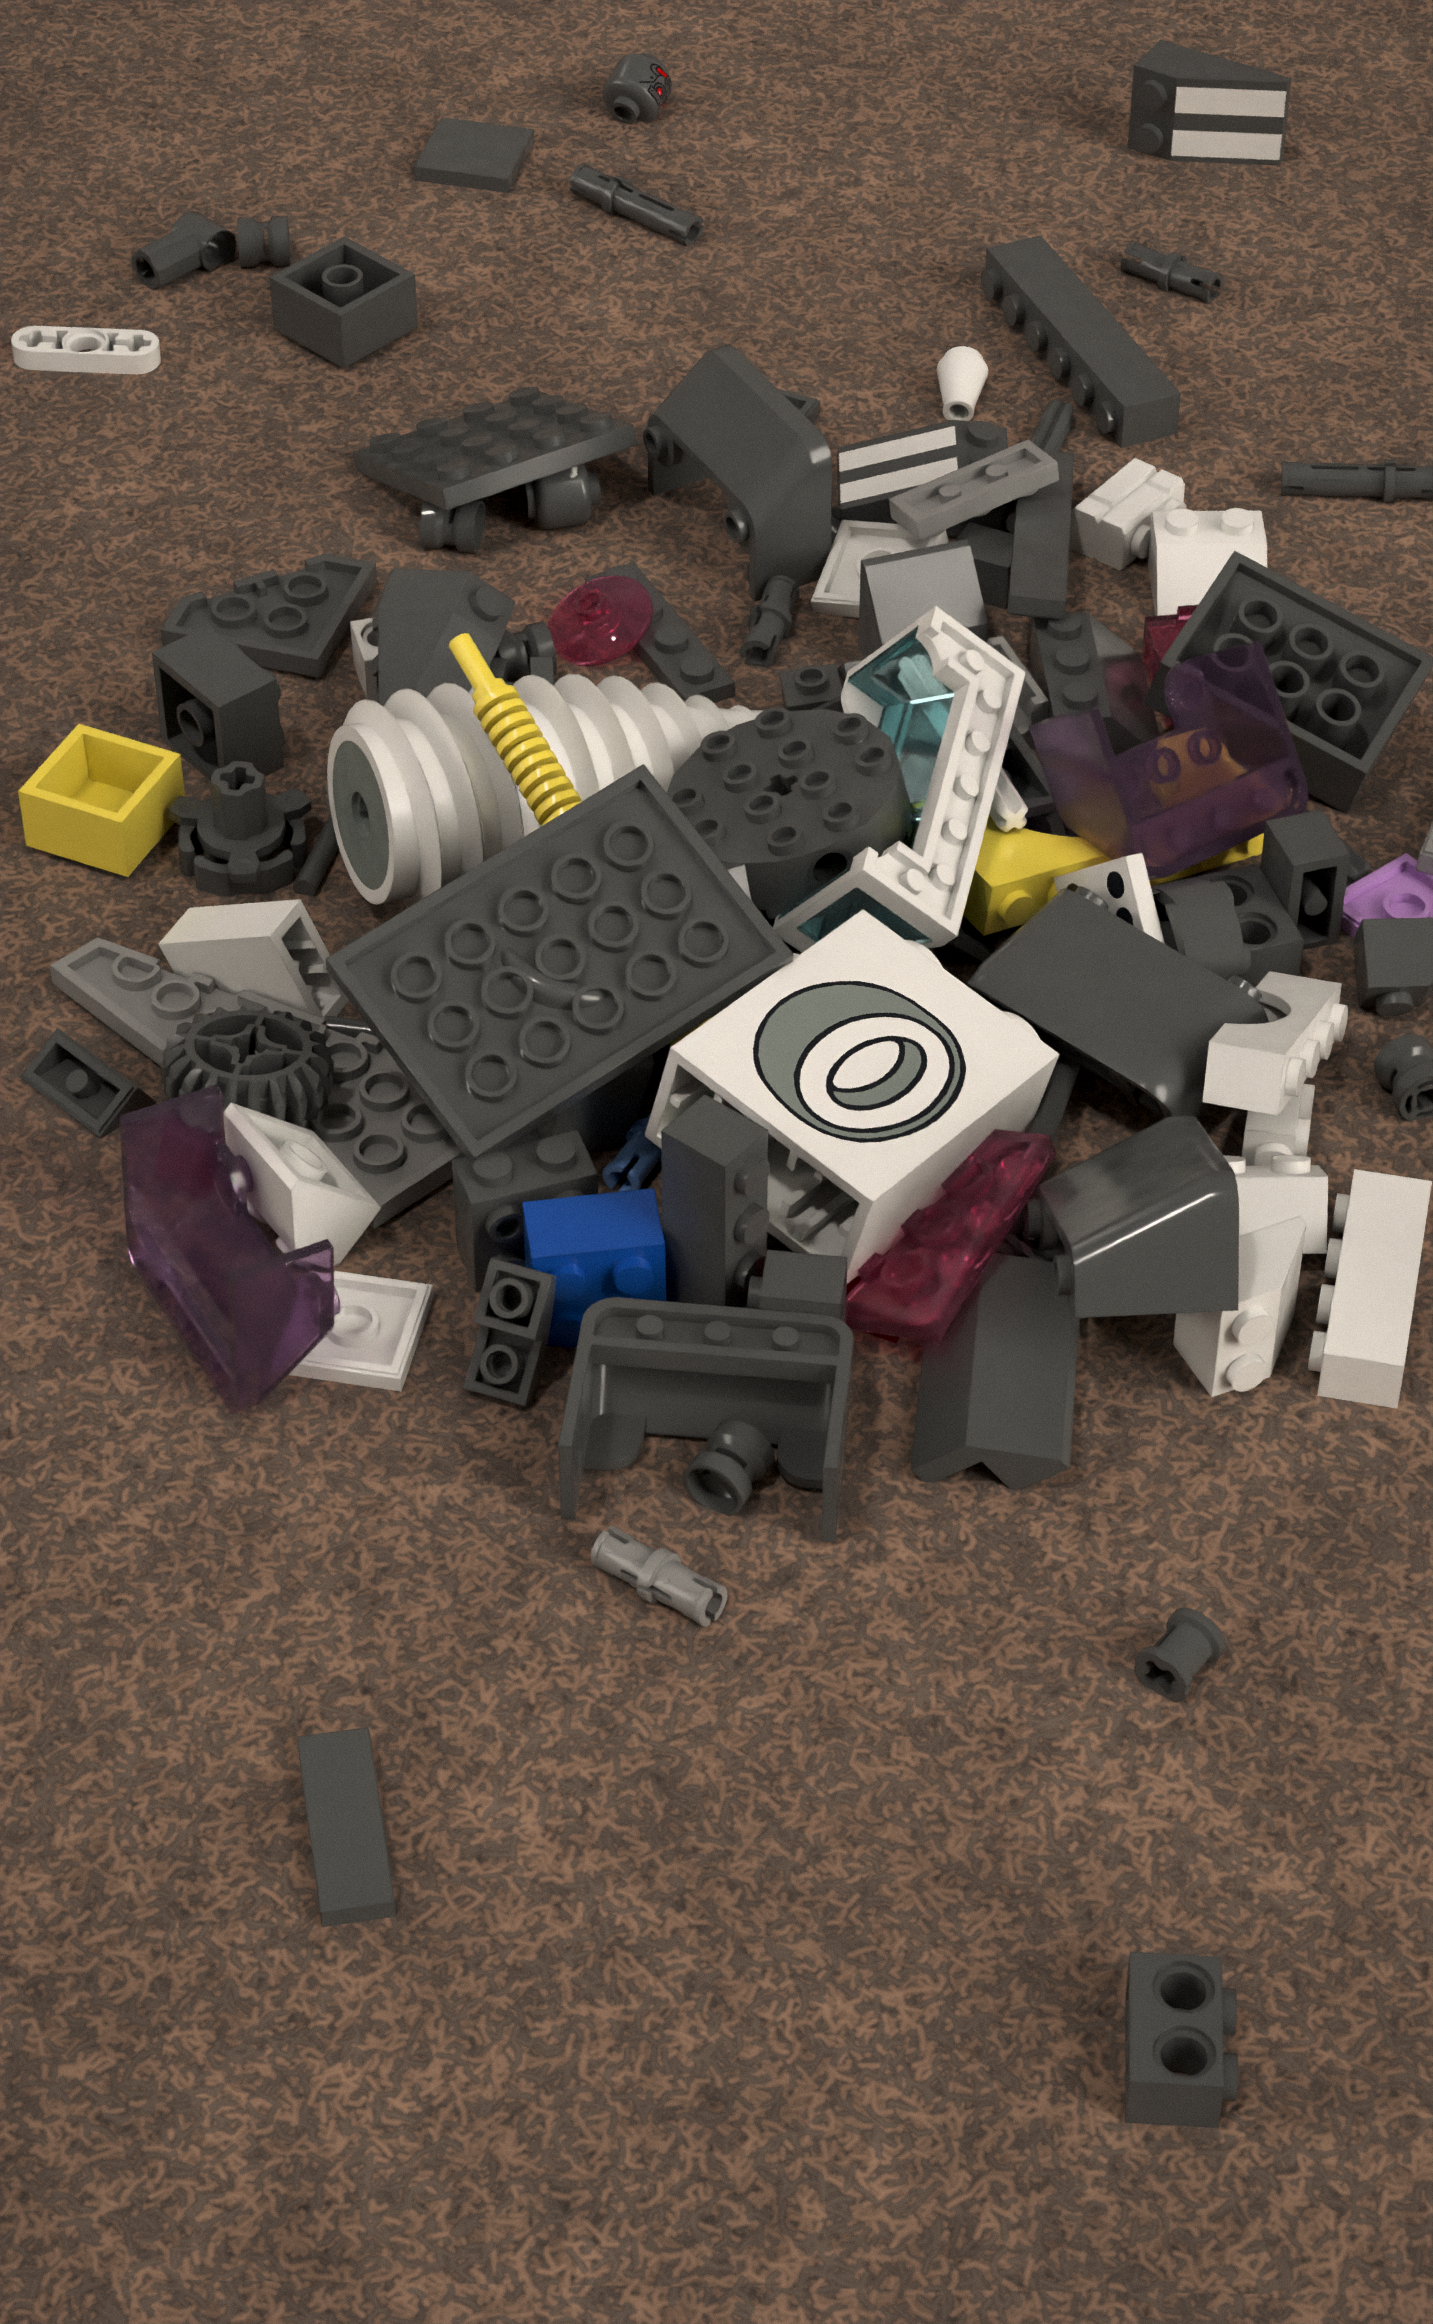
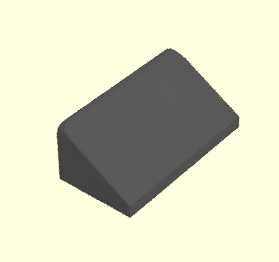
[20,1028,156,1139]

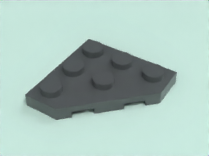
[161,554,377,677]

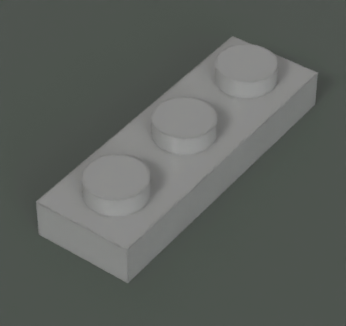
[889,440,1059,541]

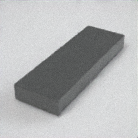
[297,1727,396,1927]

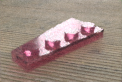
[845,1129,1057,1342]

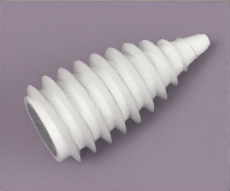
[327,674,764,908]

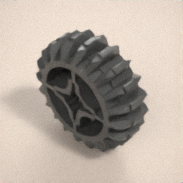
[161,1005,334,1132]

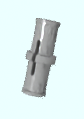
[590,1526,728,1627]

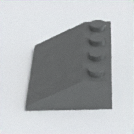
[1144,550,1433,814]

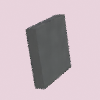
[414,117,534,193]

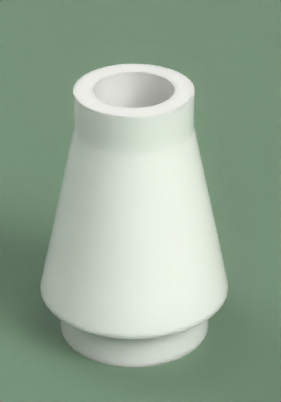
[937,346,988,421]

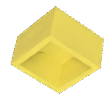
[18,724,185,877]

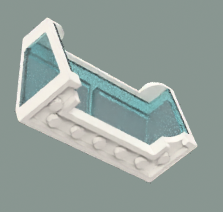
[773,606,1026,953]

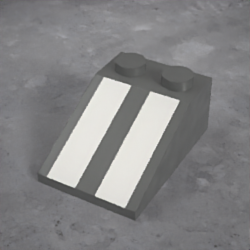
[1128,40,1292,165]
[837,420,1008,537]

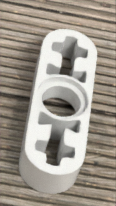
[11,326,161,374]

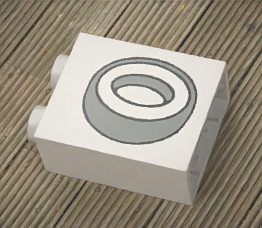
[644,909,1059,1284]

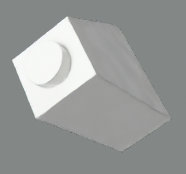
[159,899,349,1018]

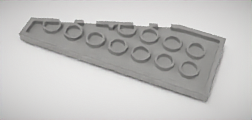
[50,937,466,1229]

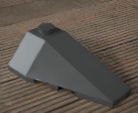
[373,568,516,706]

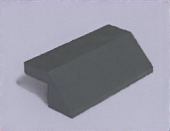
[911,1251,1080,1490]

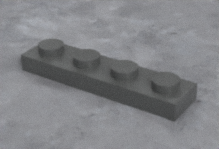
[585,562,735,703]

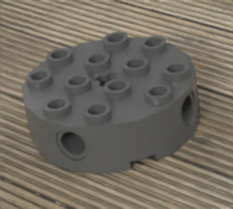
[667,707,915,919]

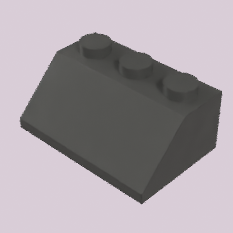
[1029,611,1160,771]

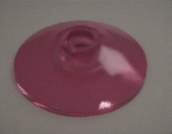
[548,575,653,666]

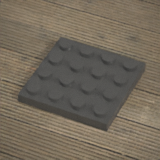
[352,387,637,510]

